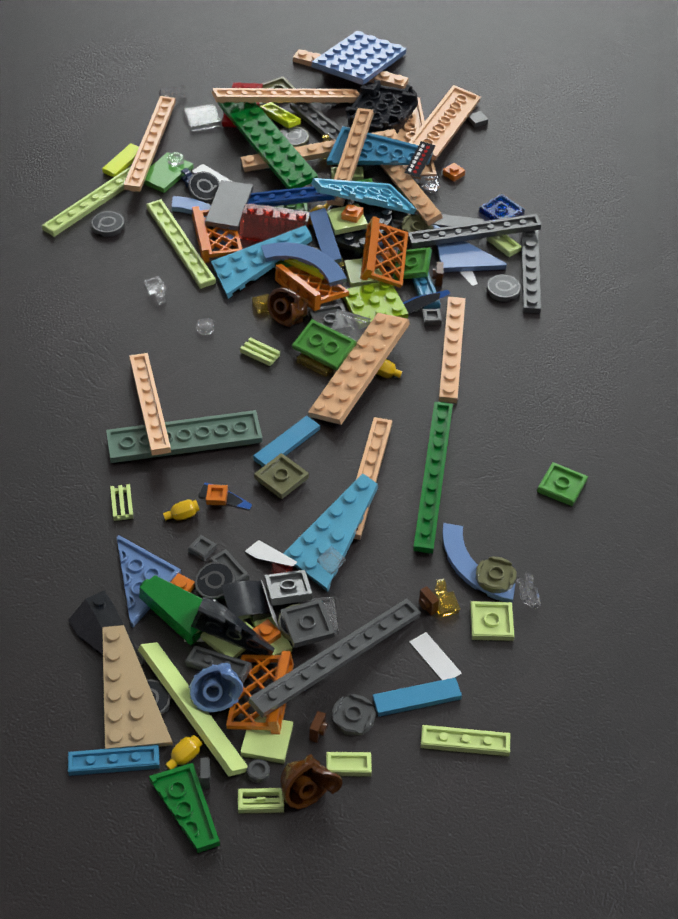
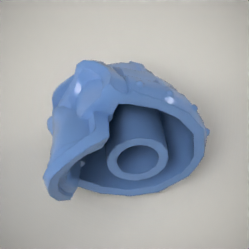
[189,663,243,713]

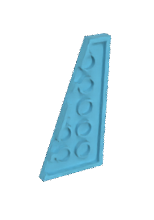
[311,178,416,214]
[211,225,312,299]
[283,473,378,592]

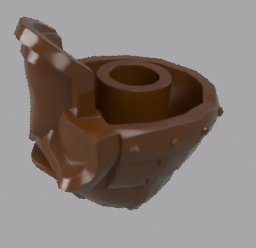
[267,287,309,327]
[280,754,343,809]

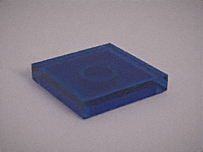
[479,193,525,220]

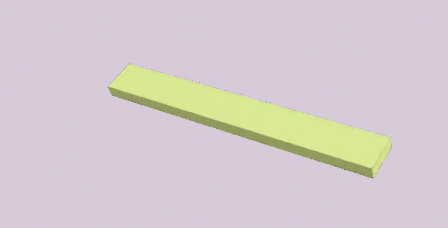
[42,166,131,237]
[146,199,216,289]
[138,642,248,776]

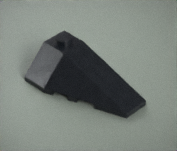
[68,590,144,666]
[191,597,275,655]

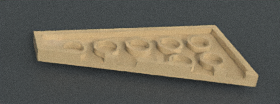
[102,625,173,749]

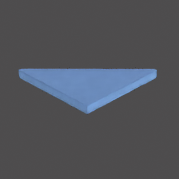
[433,225,507,272]
[117,535,181,627]

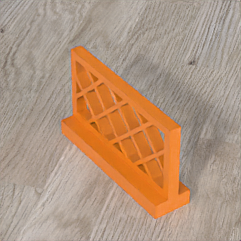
[192,206,242,263]
[360,216,408,288]
[275,264,349,311]
[226,651,294,734]

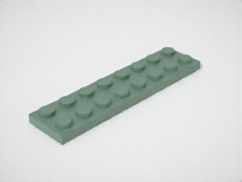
[106,410,262,463]

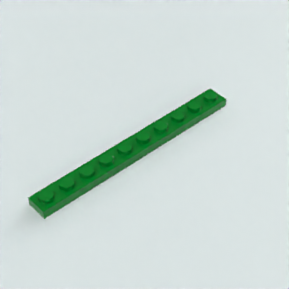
[413,402,453,554]

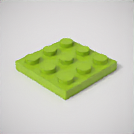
[343,282,408,329]

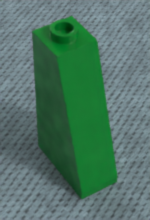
[139,575,203,646]

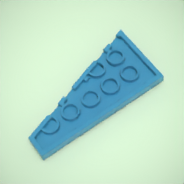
[327,126,433,165]

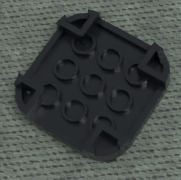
[346,80,418,134]
[314,199,392,258]

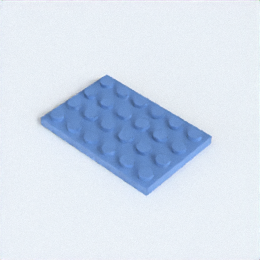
[311,31,407,85]

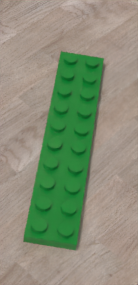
[218,102,318,189]

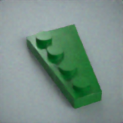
[149,763,220,853]

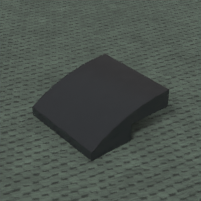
[221,581,272,622]

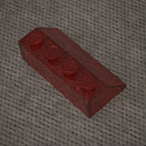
[239,204,311,242]

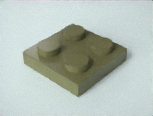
[254,453,309,499]

